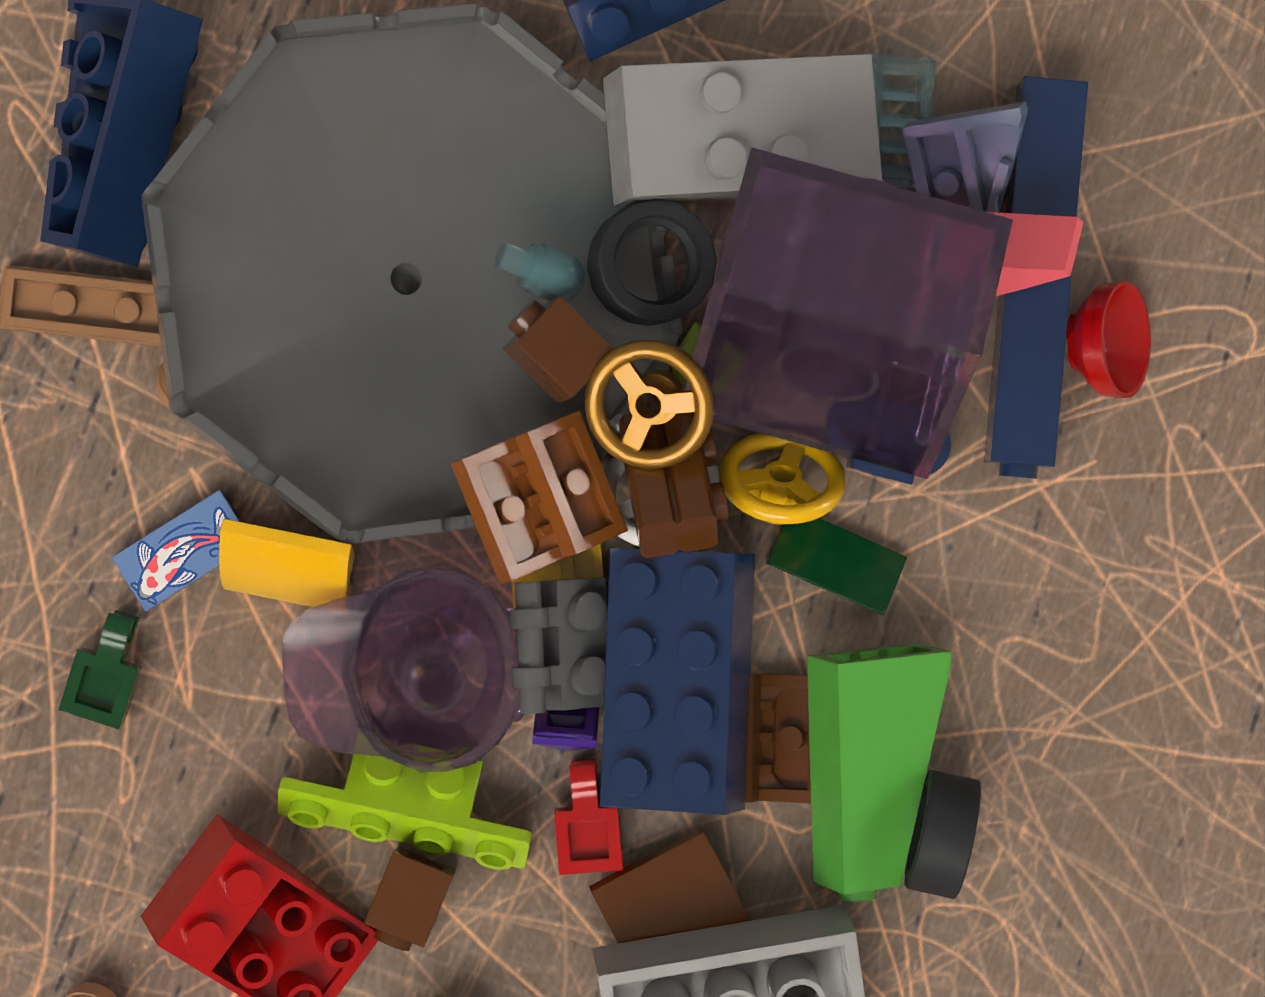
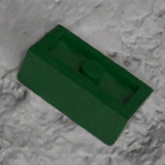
[766,518,907,616]

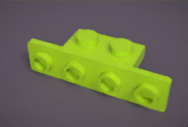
[277,734,532,870]

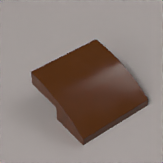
[745,673,811,803]
[589,827,751,943]

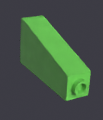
[807,643,951,902]

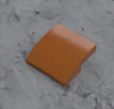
[450,411,628,584]

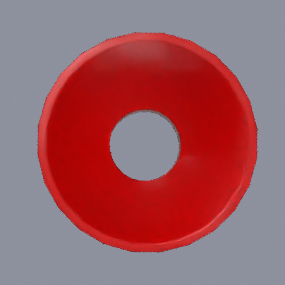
[1066,281,1151,398]

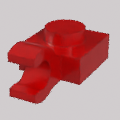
[554,758,624,875]

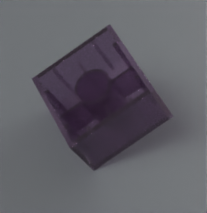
[684,147,1013,479]

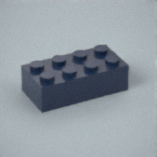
[600,548,755,815]

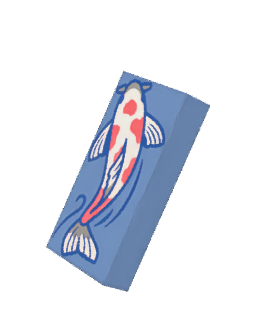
[112,490,243,612]

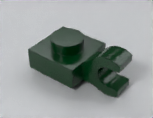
[58,610,142,730]

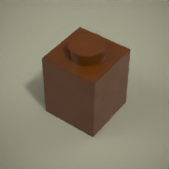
[502,296,613,403]
[364,846,456,951]

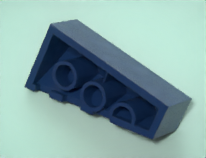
[40,0,203,267]

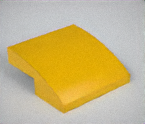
[219,519,355,614]

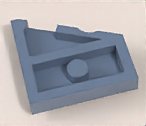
[902,101,1028,213]

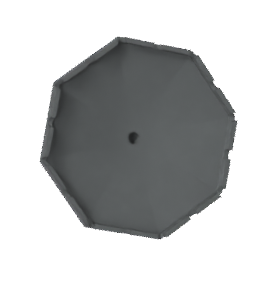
[141,3,683,544]

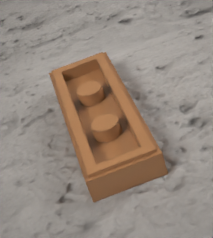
[0,265,161,347]

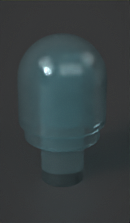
[495,242,585,301]

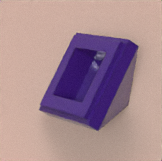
[532,707,600,751]

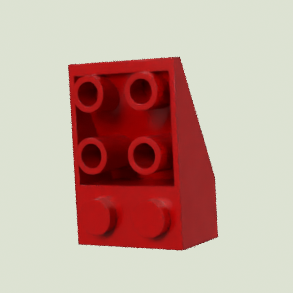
[140,814,378,997]

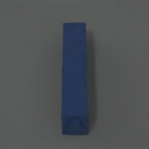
[984,76,1088,479]

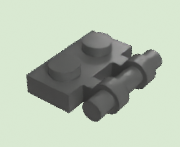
[509,578,608,714]

